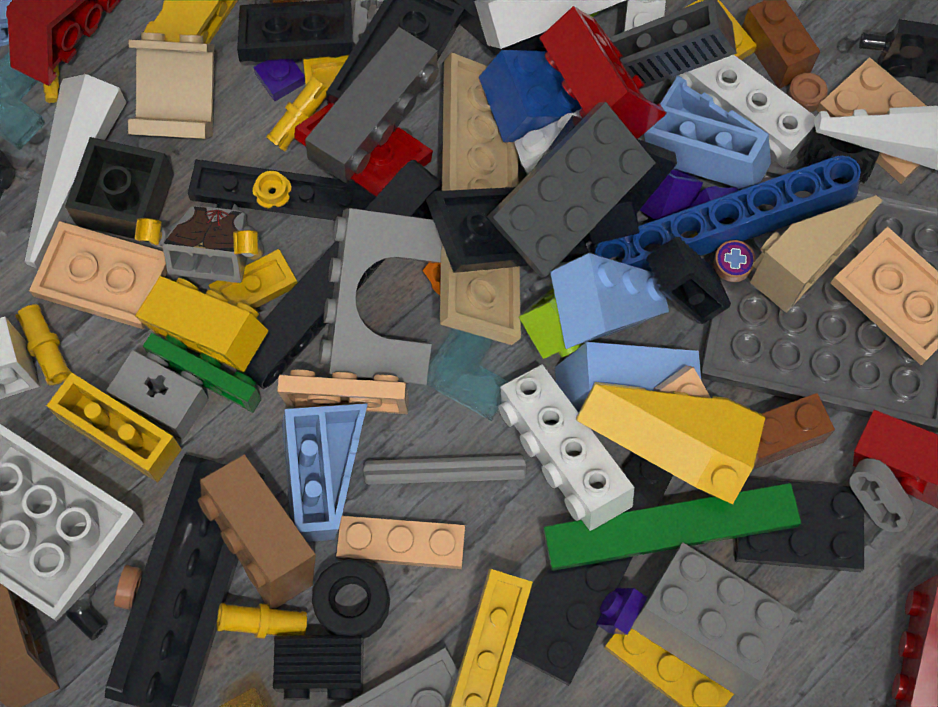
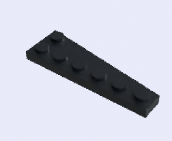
[512,454,673,686]

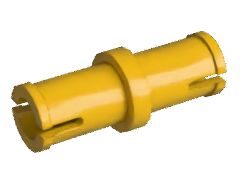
[266,76,328,152]
[15,304,71,385]
[216,603,307,639]

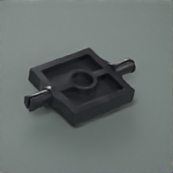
[859,19,938,83]

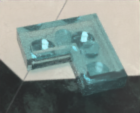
[0,51,45,150]
[427,328,509,421]

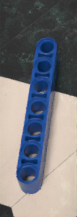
[595,155,861,272]

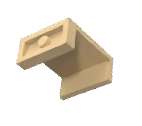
[128,32,214,139]

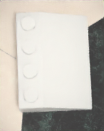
[0,424,143,621]

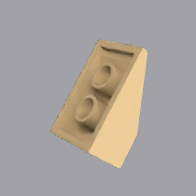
[750,195,883,313]

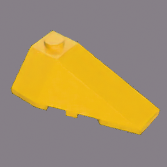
[576,382,765,504]

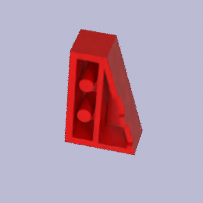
[539,6,667,139]

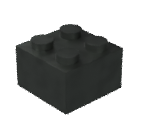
[65,137,174,242]

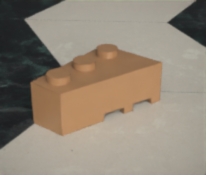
[198,454,316,609]
[0,584,60,707]

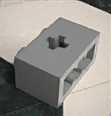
[106,350,209,440]

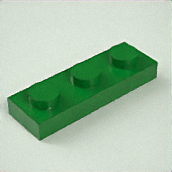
[143,333,261,413]

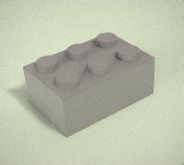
[631,543,795,699]

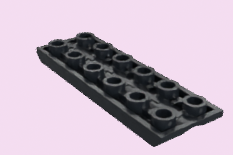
[105,454,265,707]

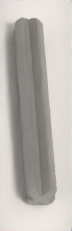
[363,455,526,485]

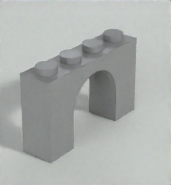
[319,208,443,385]

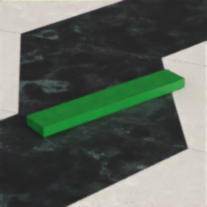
[543,483,802,571]

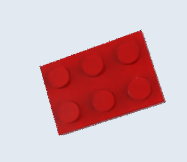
[294,102,433,196]

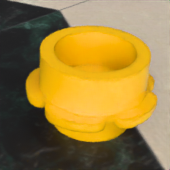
[253,171,292,209]

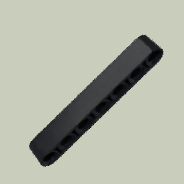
[244,160,442,389]

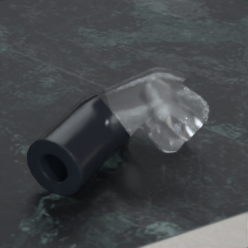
[66,583,107,641]

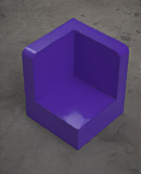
[640,168,703,220]

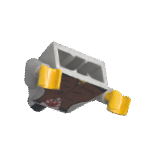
[134,200,263,283]

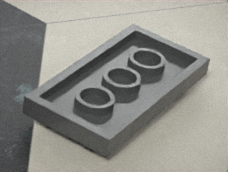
[487,102,655,277]

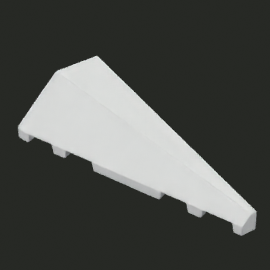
[25,74,126,269]
[813,106,938,170]

